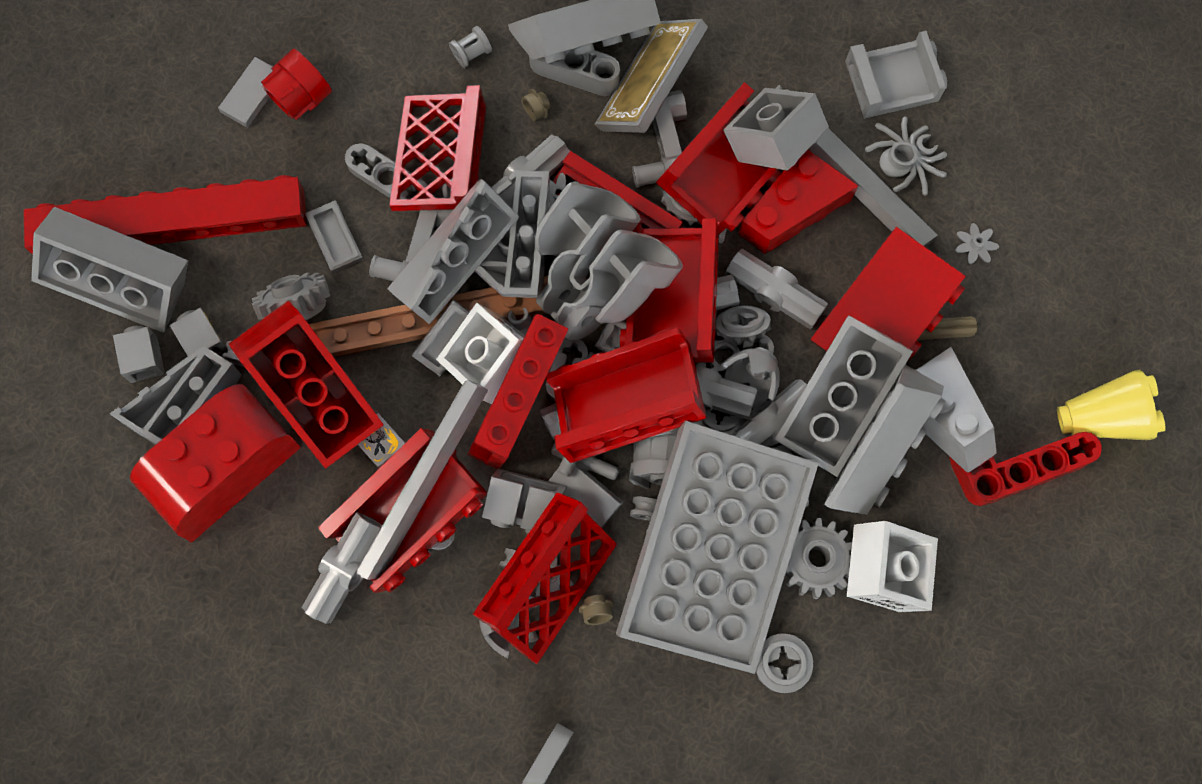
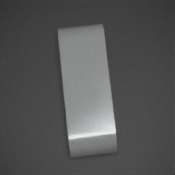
[529,49,620,96]

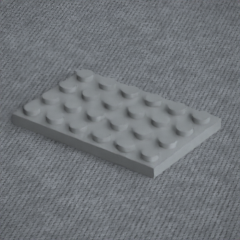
[616,421,819,674]

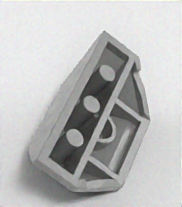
[475,170,550,298]

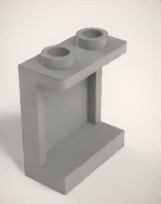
[845,31,947,119]

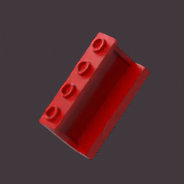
[656,82,782,235]
[620,218,719,363]
[810,227,966,361]
[467,314,568,469]
[546,328,707,463]
[318,428,488,593]

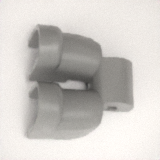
[535,182,683,341]

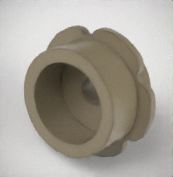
[521,89,550,121]
[579,595,614,625]

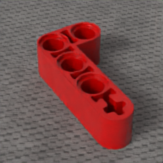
[949,432,1102,506]

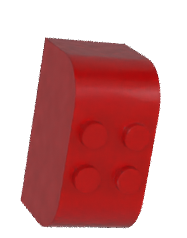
[228,300,384,469]
[130,384,301,543]

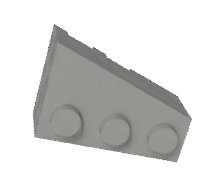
[916,347,997,473]

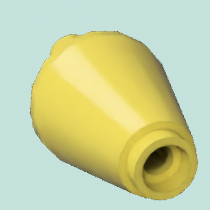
[1057,370,1165,440]

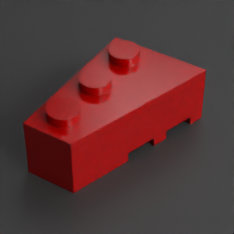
[739,149,858,254]

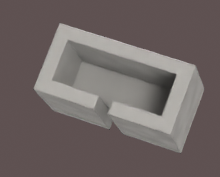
[482,468,566,534]

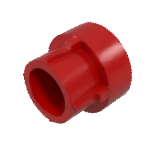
[261,48,333,120]

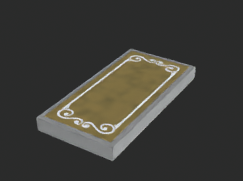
[595,19,708,133]

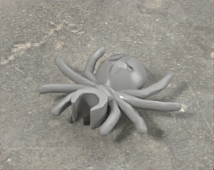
[865,117,947,196]

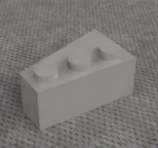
[110,346,242,445]

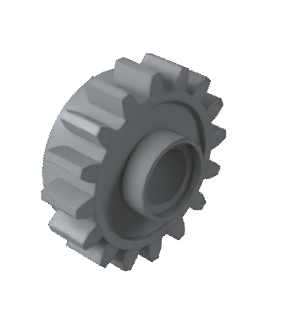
[252,273,330,320]
[785,518,852,599]

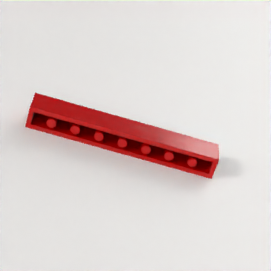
[24,175,307,255]

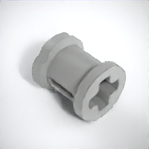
[449,26,492,68]

